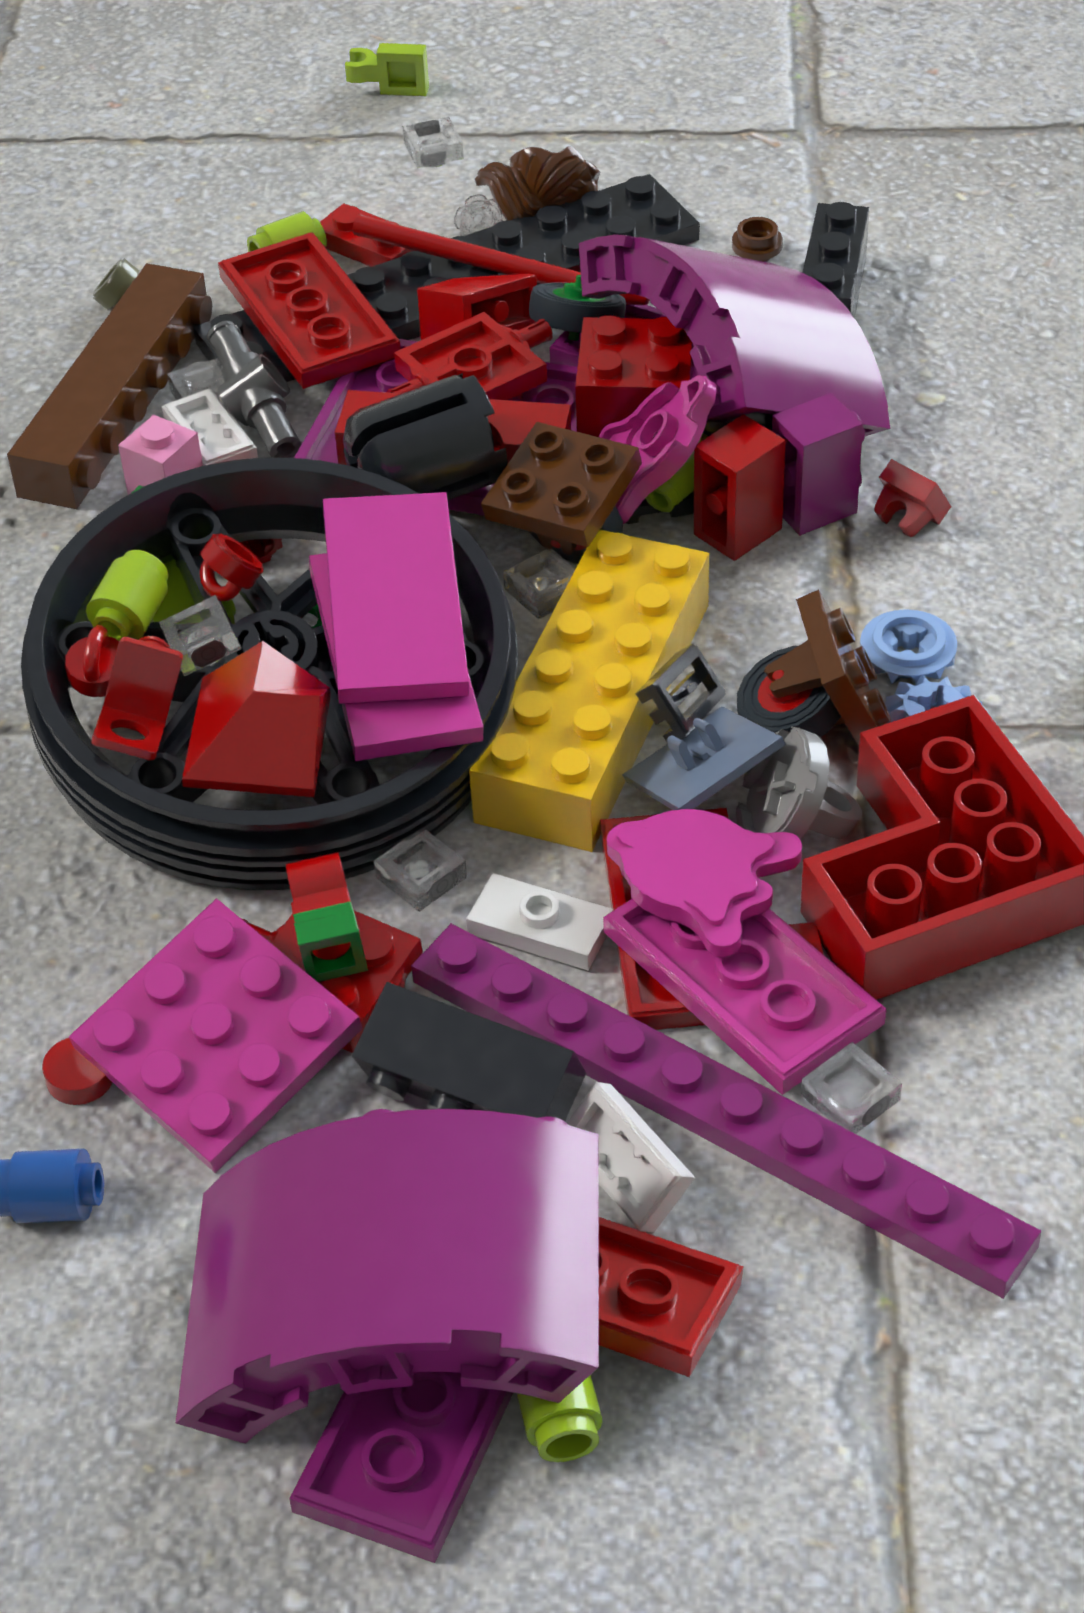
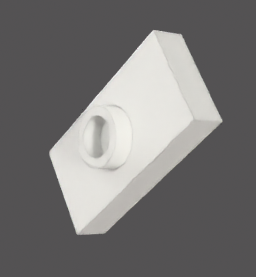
[161,389,258,466]
[466,873,613,971]
[566,1082,695,1232]

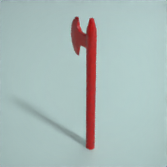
[353,215,650,305]

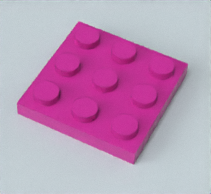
[68,898,363,1173]

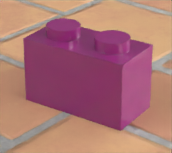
[772,393,865,536]

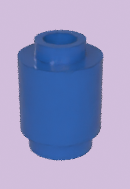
[0,1148,104,1223]

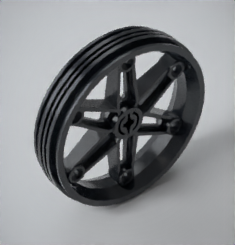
[21,458,518,890]

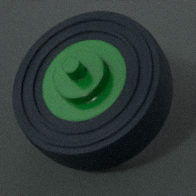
[529,275,626,341]

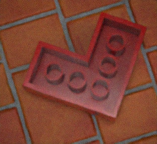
[800,695,1084,1000]

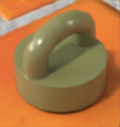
[93,258,139,310]

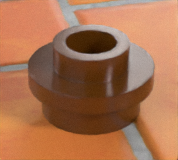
[732,217,783,262]

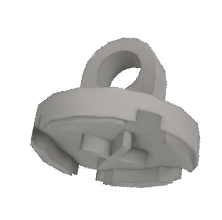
[736,727,862,840]

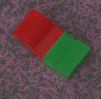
[286,852,369,982]

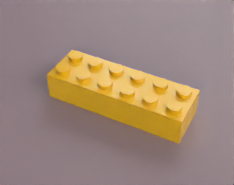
[469,530,709,852]

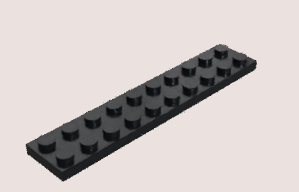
[193,174,700,382]

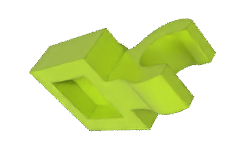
[345,43,429,96]

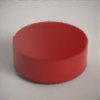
[42,1038,113,1105]

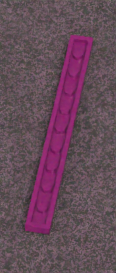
[411,923,1041,1299]

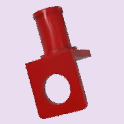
[91,636,183,760]

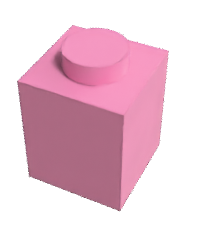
[118,415,203,495]

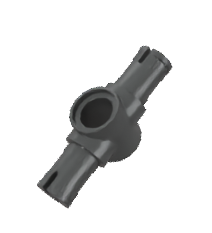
[207,320,302,458]

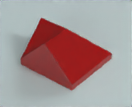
[182,641,331,797]

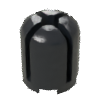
[343,373,508,501]

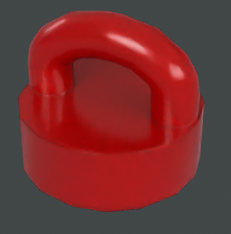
[200,533,263,602]
[65,625,119,697]

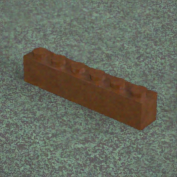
[7,263,213,510]

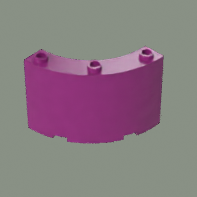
[579,235,891,436]
[175,1109,599,1444]

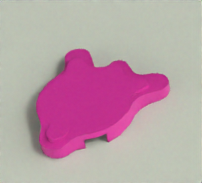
[599,375,717,524]
[607,809,802,958]

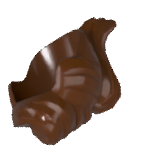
[474,146,601,220]

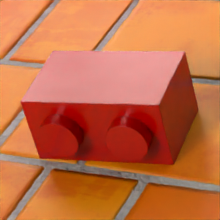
[693,414,786,561]

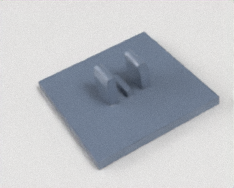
[622,706,786,810]

